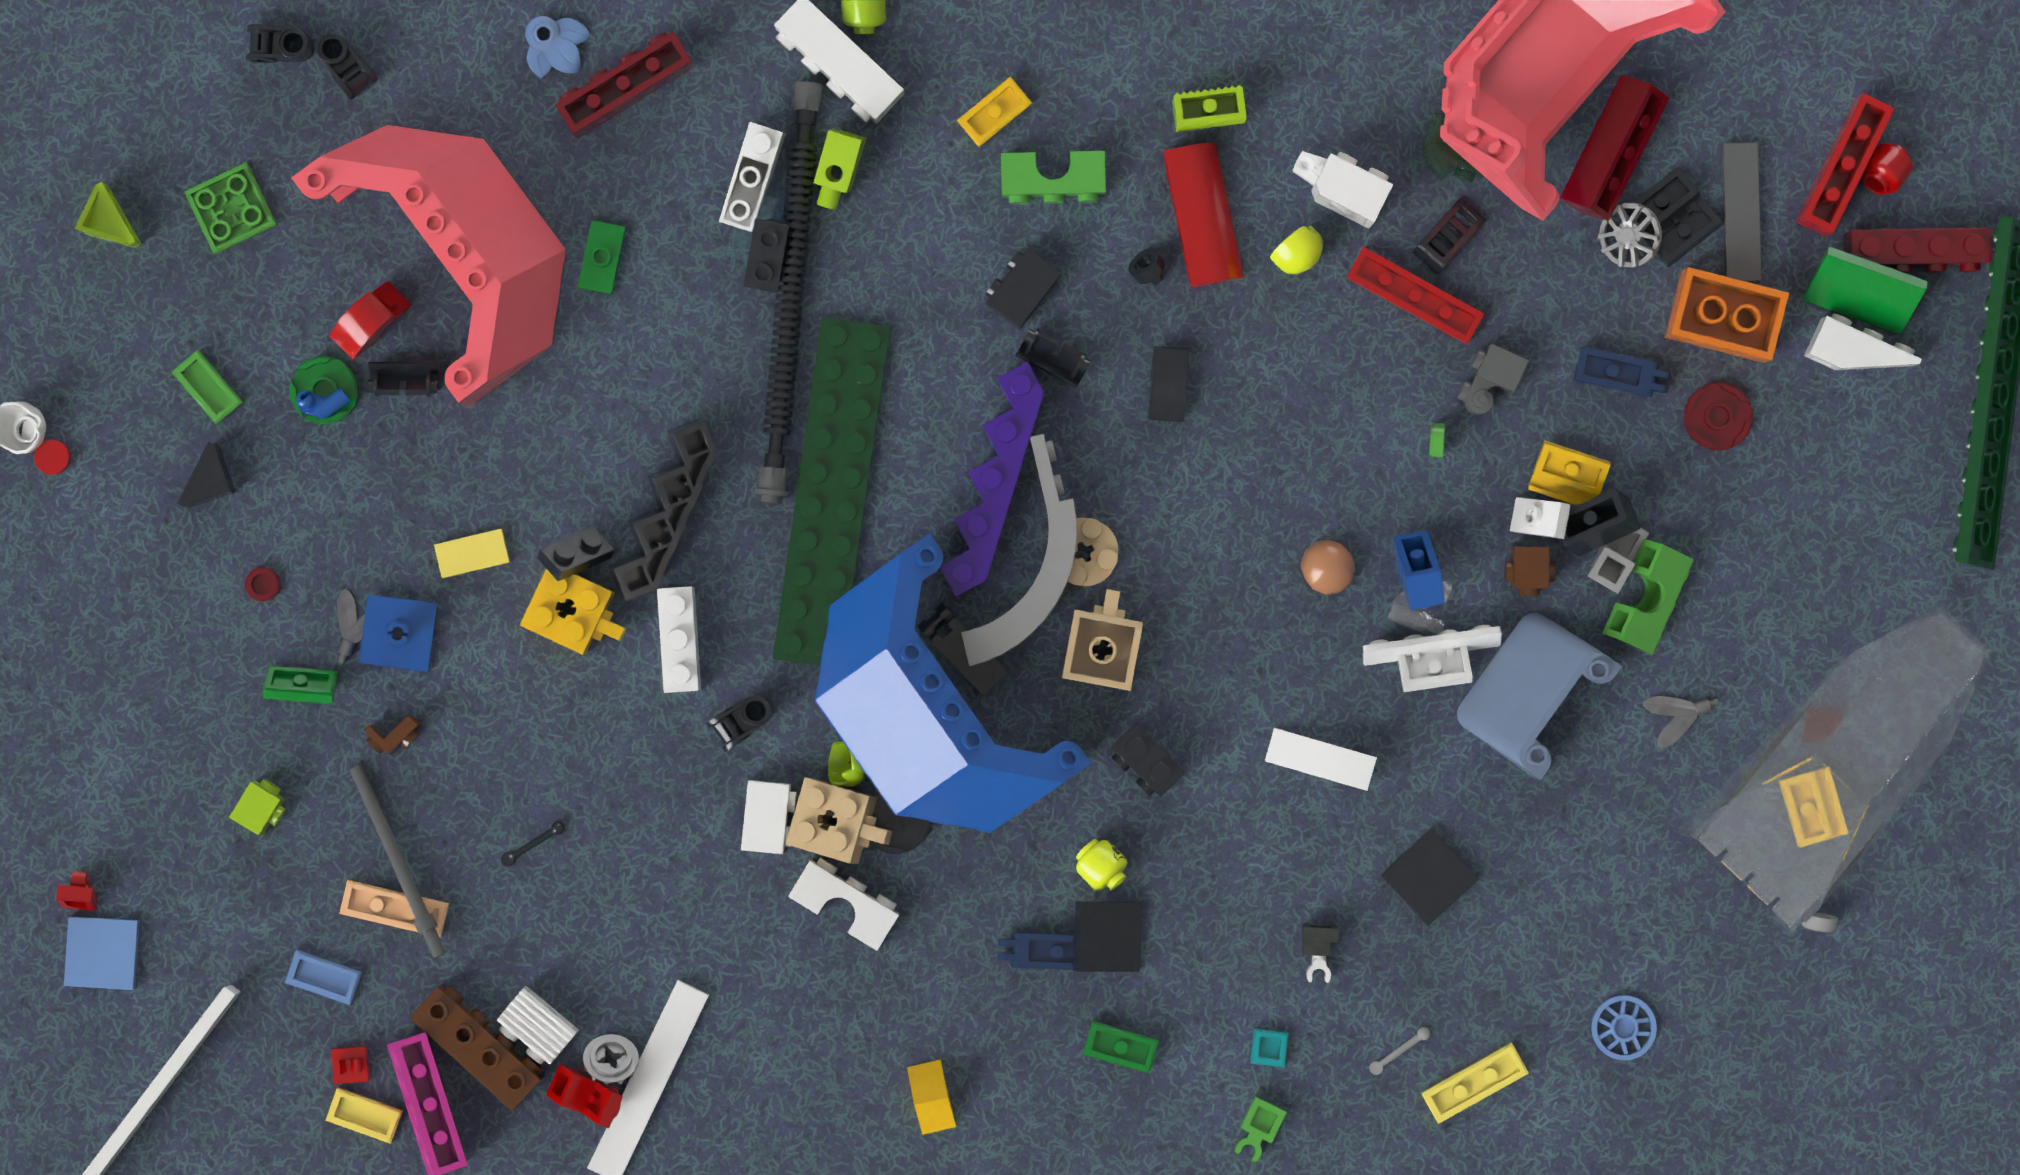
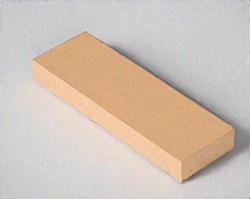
[339,880,449,937]

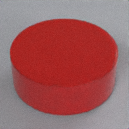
[34,440,71,475]

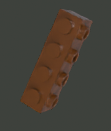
[409,984,543,1111]

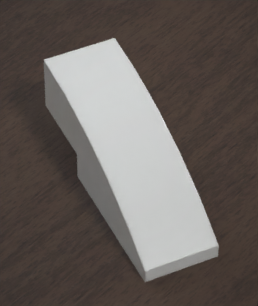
[1265,728,1377,791]

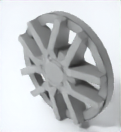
[1598,203,1662,268]

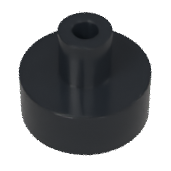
[1128,249,1165,285]

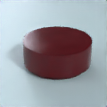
[245,567,281,602]

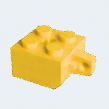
[520,569,626,655]

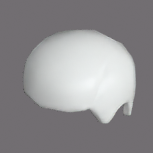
[0,402,46,454]

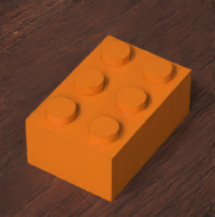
[1664,267,1789,363]

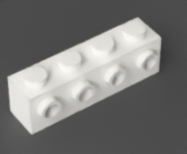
[774,0,905,124]

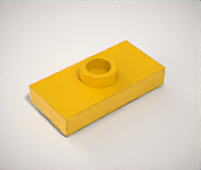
[957,76,1032,148]

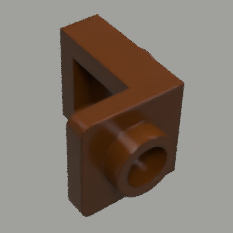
[364,715,422,754]

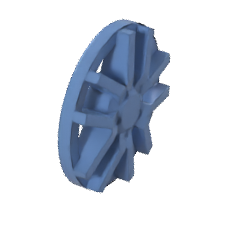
[1591,995,1657,1060]

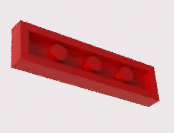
[1346,247,1484,345]

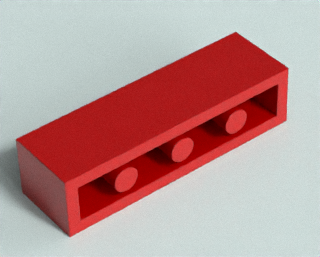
[1795,93,1895,237]

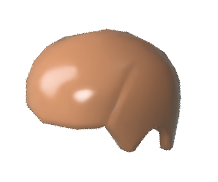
[1301,539,1355,595]

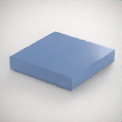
[64,916,140,990]

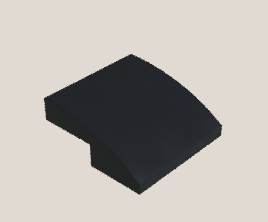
[1625,167,1723,268]

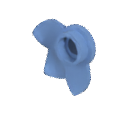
[525,16,590,78]

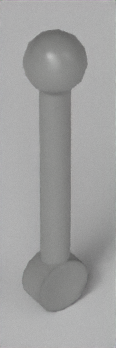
[1369,1027,1431,1075]

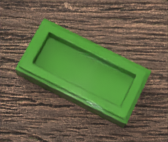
[172,350,244,425]

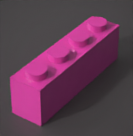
[387,1032,468,1175]

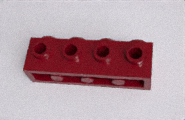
[555,32,694,139]
[1560,75,1670,222]
[1844,228,1992,273]

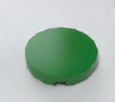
[289,356,359,425]

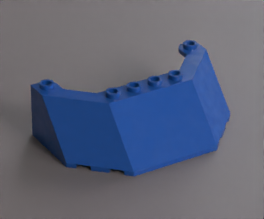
[814,533,1091,833]

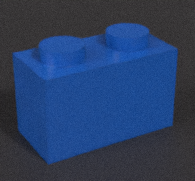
[1393,530,1445,610]

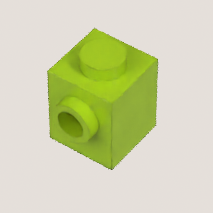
[229,779,286,835]

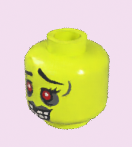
[1076,839,1127,891]

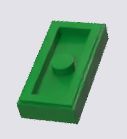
[577,220,626,295]
[263,666,338,704]
[1083,1020,1159,1074]

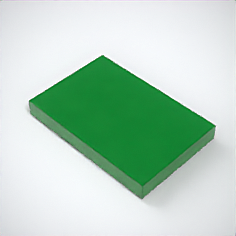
[1803,246,1928,335]

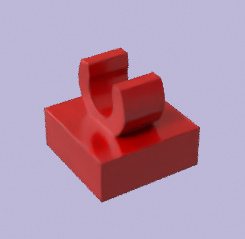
[56,871,98,911]
[331,1046,370,1084]

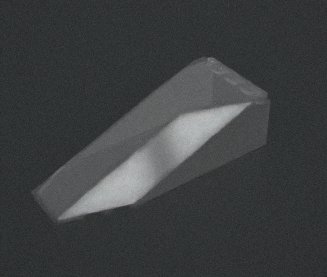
[1678,605,1992,932]

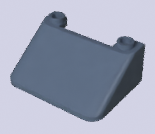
[1457,613,1622,780]

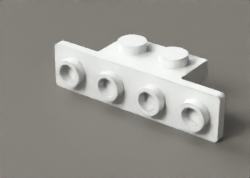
[1363,625,1502,692]

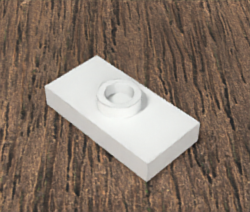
[1510,497,1570,539]

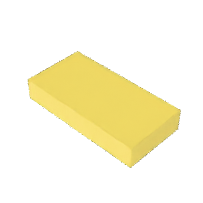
[434,529,510,578]
[325,1087,403,1144]

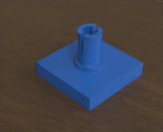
[359,594,437,672]

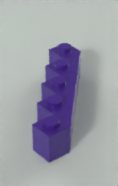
[940,362,1044,597]

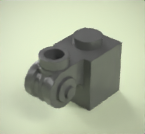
[1457,343,1529,415]

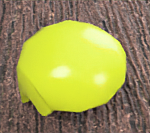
[1270,226,1323,274]

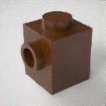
[1504,547,1555,596]

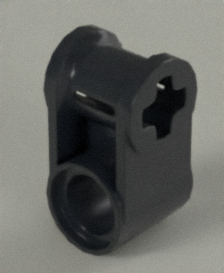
[246,24,315,63]
[316,33,379,100]
[706,695,774,752]

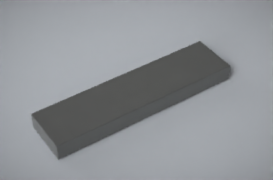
[1722,143,1762,282]

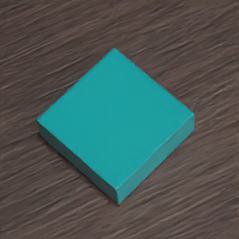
[1250,1028,1289,1068]

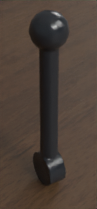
[501,821,565,866]

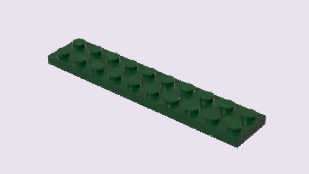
[1953,217,2020,570]
[773,317,891,666]

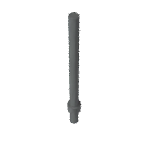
[349,764,446,959]

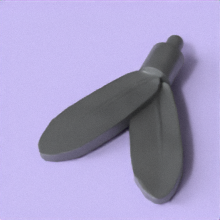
[337,589,365,665]
[1643,696,1719,748]

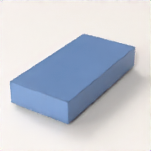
[285,950,362,1005]

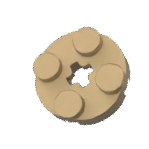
[1068,518,1119,587]

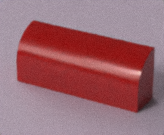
[1163,142,1244,289]

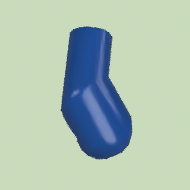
[296,387,351,418]

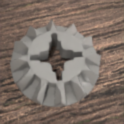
[583,1034,639,1086]

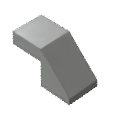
[1587,528,1649,594]

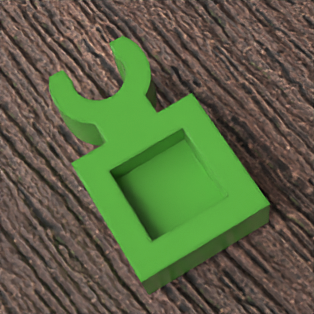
[1235,1096,1287,1162]

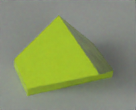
[75,182,142,248]

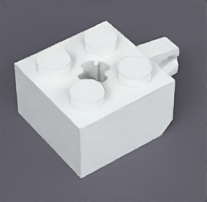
[1292,151,1393,229]

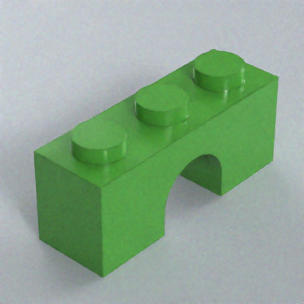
[1001,151,1106,204]
[1602,539,1694,655]

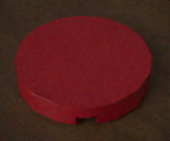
[1683,382,1753,451]

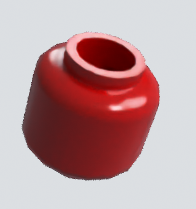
[1862,143,1913,195]

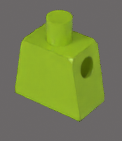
[814,128,867,210]

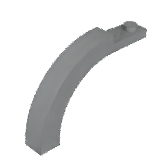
[961,434,1077,667]

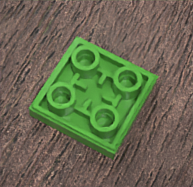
[184,162,277,255]

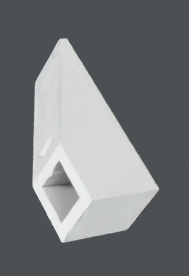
[719,122,786,232]
[1804,314,1922,370]

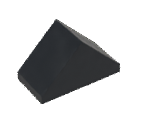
[177,442,236,508]

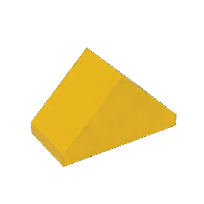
[907,1059,956,1135]

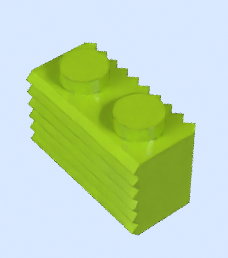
[1172,85,1247,132]

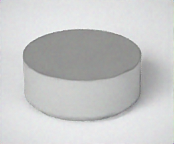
[1801,911,1838,933]

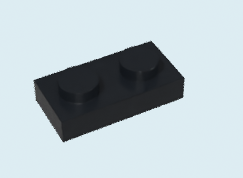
[537,526,614,581]

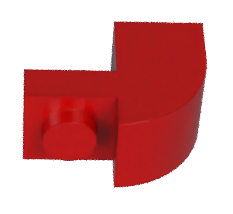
[329,280,411,360]
[546,1064,623,1128]

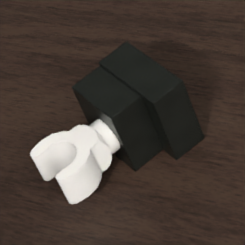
[1302,924,1339,983]

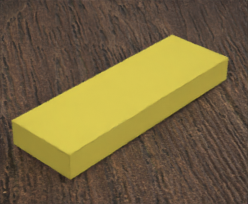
[1421,1043,1529,1124]

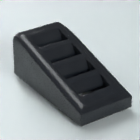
[1412,198,1486,275]

